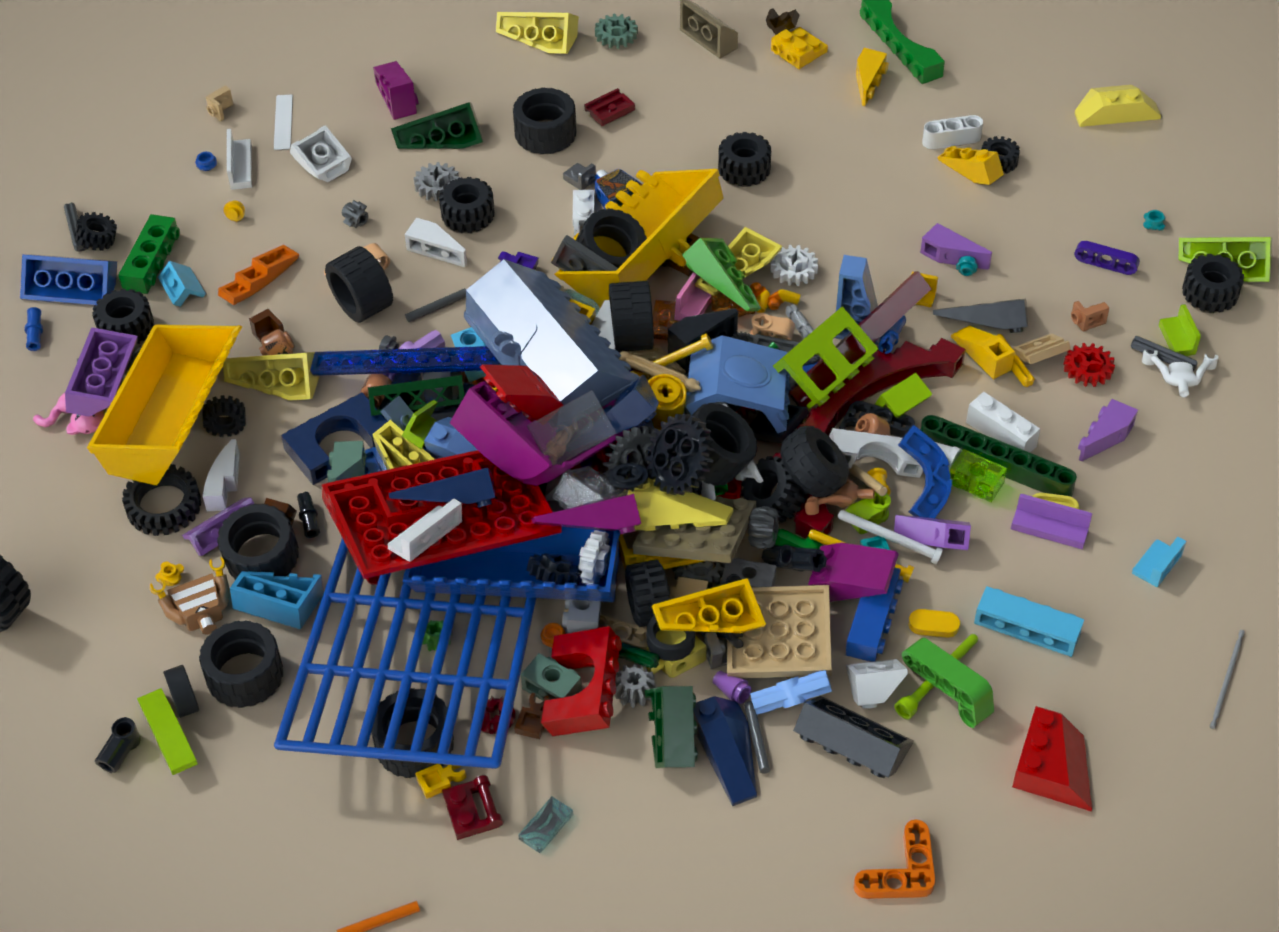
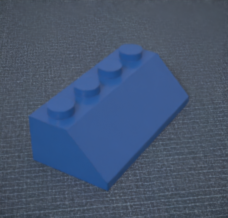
[20,254,117,305]

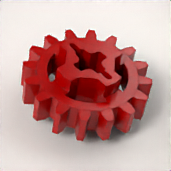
[1063,343,1115,387]

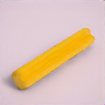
[996,334,1035,387]

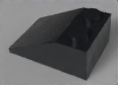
[668,308,738,374]

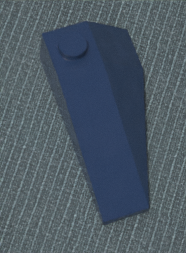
[566,375,659,452]
[388,468,497,508]
[693,696,757,806]

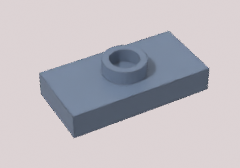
[380,396,413,431]

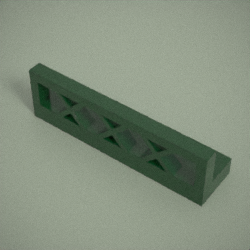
[367,375,465,416]

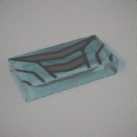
[518,796,573,853]

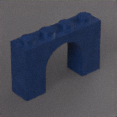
[281,392,388,485]

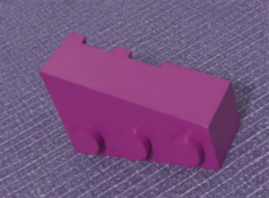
[373,61,419,120]

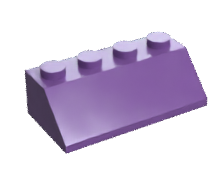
[65,327,138,417]

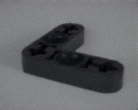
[839,401,915,438]

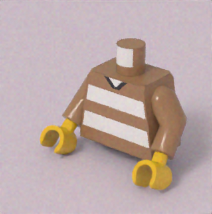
[149,557,231,635]

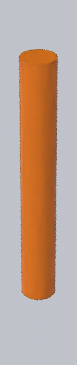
[336,901,420,932]

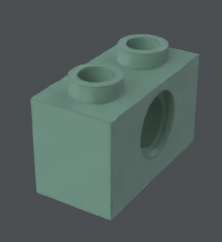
[521,653,582,701]

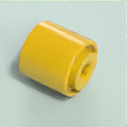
[647,374,687,429]

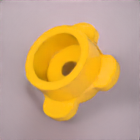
[155,561,184,586]

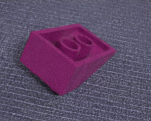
[808,542,899,602]

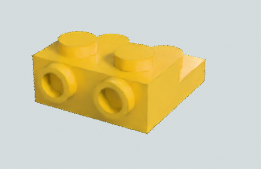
[771,27,828,69]

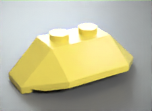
[1074,85,1161,127]

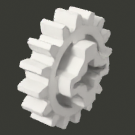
[770,245,818,286]
[578,530,612,585]

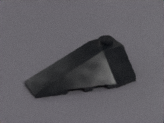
[933,298,1028,333]

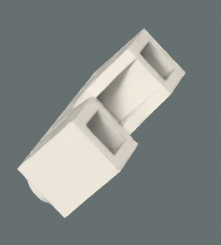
[829,428,923,478]

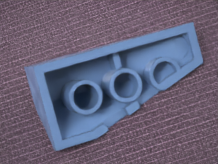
[424,417,477,459]

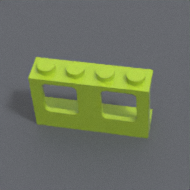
[773,306,878,409]

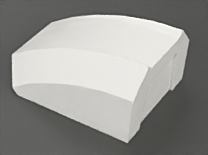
[290,125,352,182]

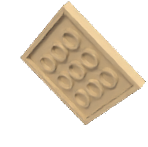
[727,585,832,678]

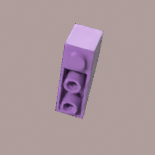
[920,223,992,270]
[1078,399,1138,461]
[894,515,971,550]

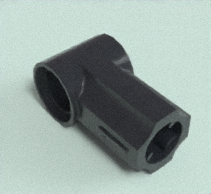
[95,717,141,773]

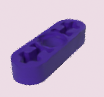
[1074,241,1140,275]

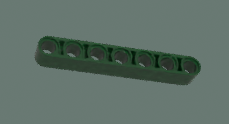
[920,415,1077,497]

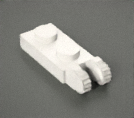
[572,190,595,236]

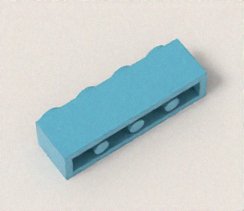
[974,586,1084,657]

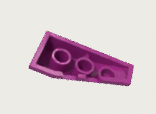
[532,494,641,534]

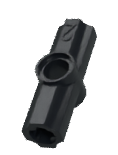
[761,545,827,572]

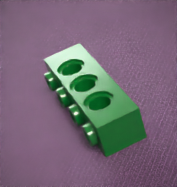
[118,214,180,294]

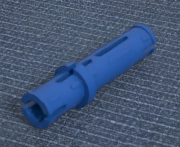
[878,316,906,354]

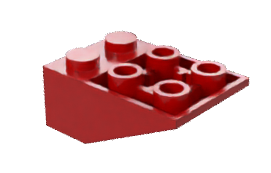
[480,364,564,426]

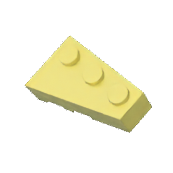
[373,420,434,470]

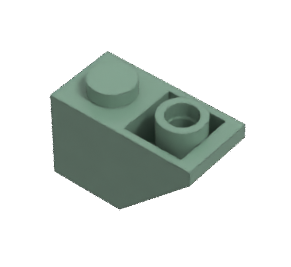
[327,441,366,483]

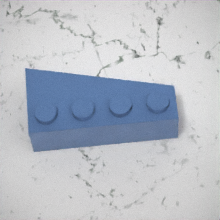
[835,255,880,345]

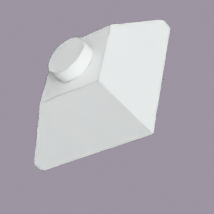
[846,659,908,708]

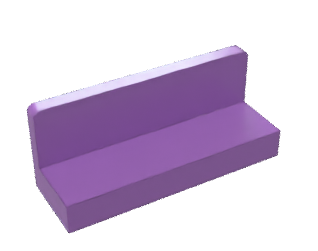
[1011,494,1092,550]
[182,497,255,556]

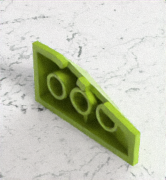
[1178,237,1272,282]

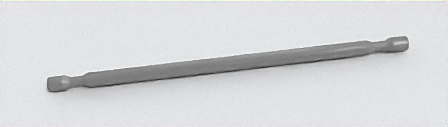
[1210,630,1245,729]

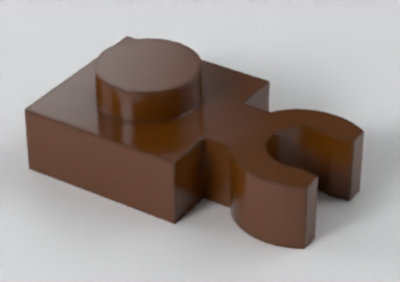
[514,693,549,740]

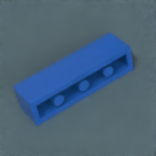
[845,568,904,662]

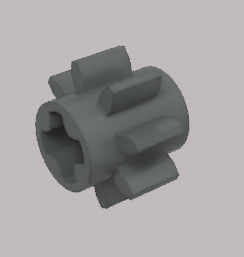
[342,200,369,228]

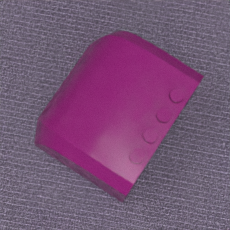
[450,381,629,486]

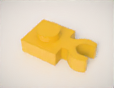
[415,764,466,799]

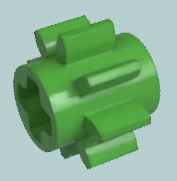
[422,620,452,651]

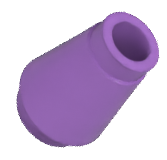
[713,671,752,704]

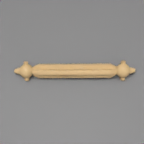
[619,351,701,392]

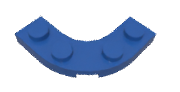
[898,425,952,519]

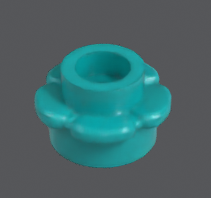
[956,256,978,276]

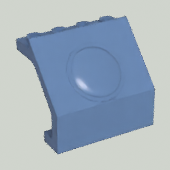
[685,335,791,433]

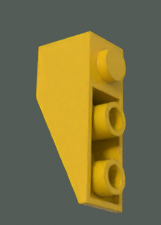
[856,47,889,106]
[937,146,1004,185]
[951,326,1015,380]

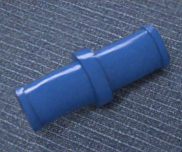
[24,307,43,351]

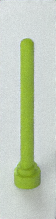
[894,634,978,720]

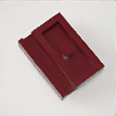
[584,88,635,126]

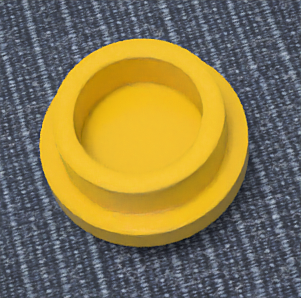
[223,200,245,222]

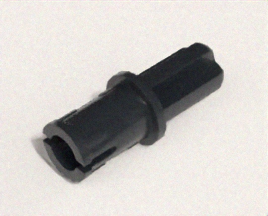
[297,492,320,538]

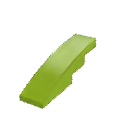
[137,688,198,775]

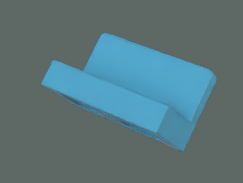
[158,261,206,307]
[1132,537,1187,588]

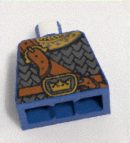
[595,169,643,210]

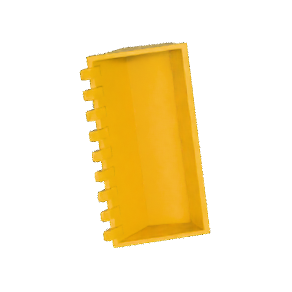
[552,169,724,310]
[87,325,242,486]

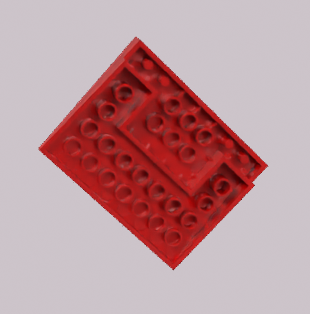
[321,450,562,579]

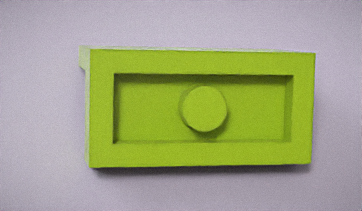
[1159,304,1201,356]
[874,373,932,418]
[402,400,438,449]

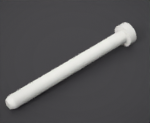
[838,510,943,564]

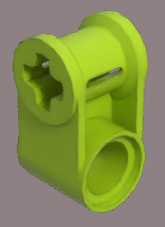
[845,492,891,534]

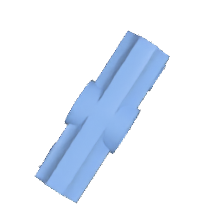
[750,670,832,715]

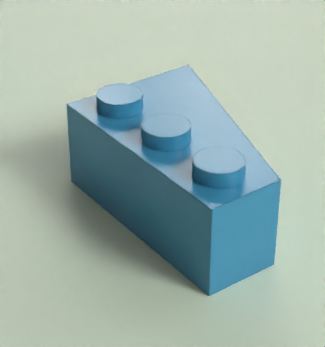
[230,571,323,630]

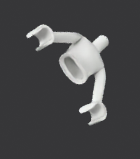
[1142,350,1219,397]

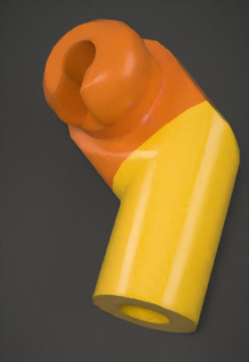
[750,282,770,313]
[768,289,800,310]

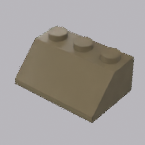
[680,0,738,59]

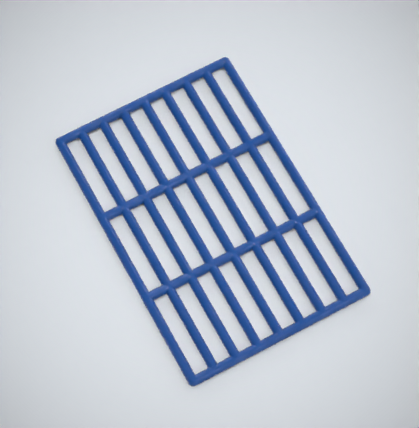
[274,538,536,769]

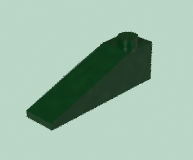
[391,102,483,149]

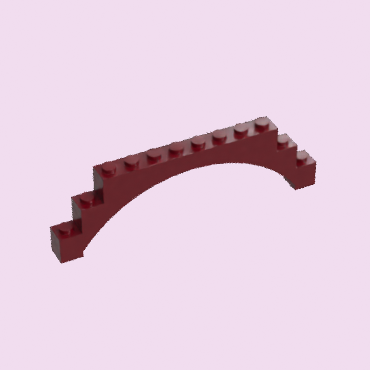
[773,338,966,539]

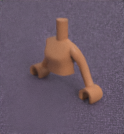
[805,479,875,515]

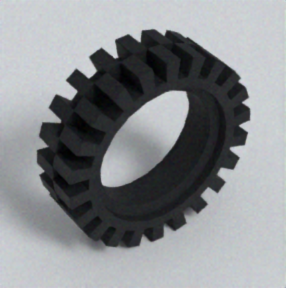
[122,464,202,536]

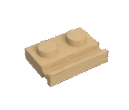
[1012,333,1071,364]

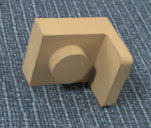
[206,85,234,121]

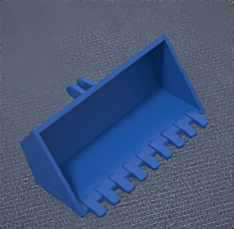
[402,527,620,602]

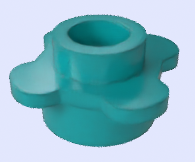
[1143,210,1166,230]

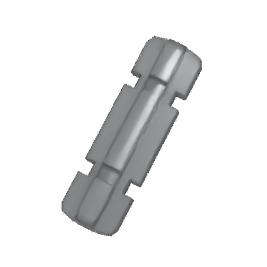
[786,304,814,339]

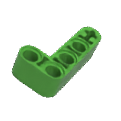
[902,638,994,728]

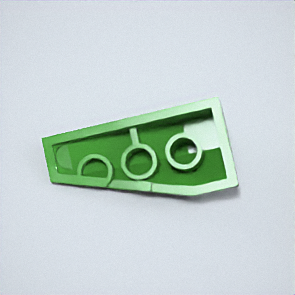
[682,238,761,311]

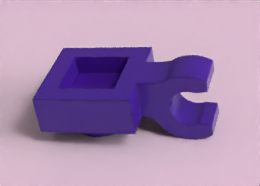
[498,251,539,270]

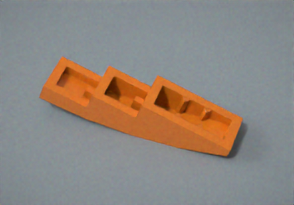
[218,245,299,305]

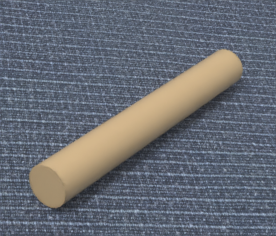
[848,463,887,496]

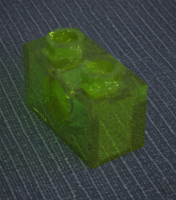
[950,449,1007,503]

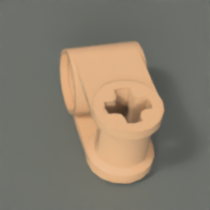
[750,313,795,341]

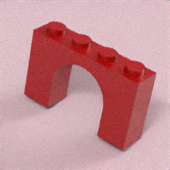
[541,626,622,737]

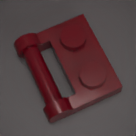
[442,775,503,840]

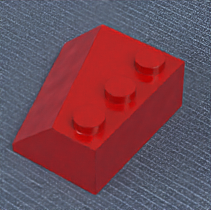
[1012,706,1092,811]

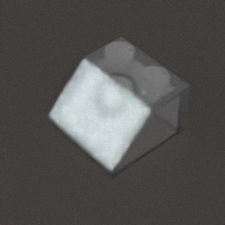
[552,466,627,509]

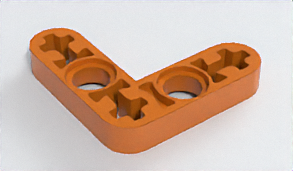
[853,819,935,899]

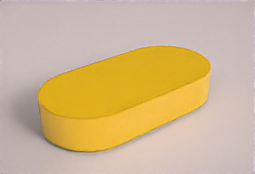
[908,609,960,638]

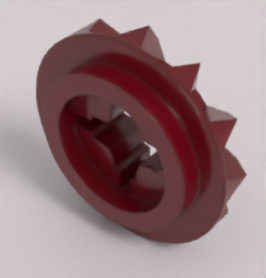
[481,696,516,734]

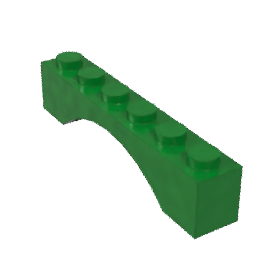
[860,0,945,84]

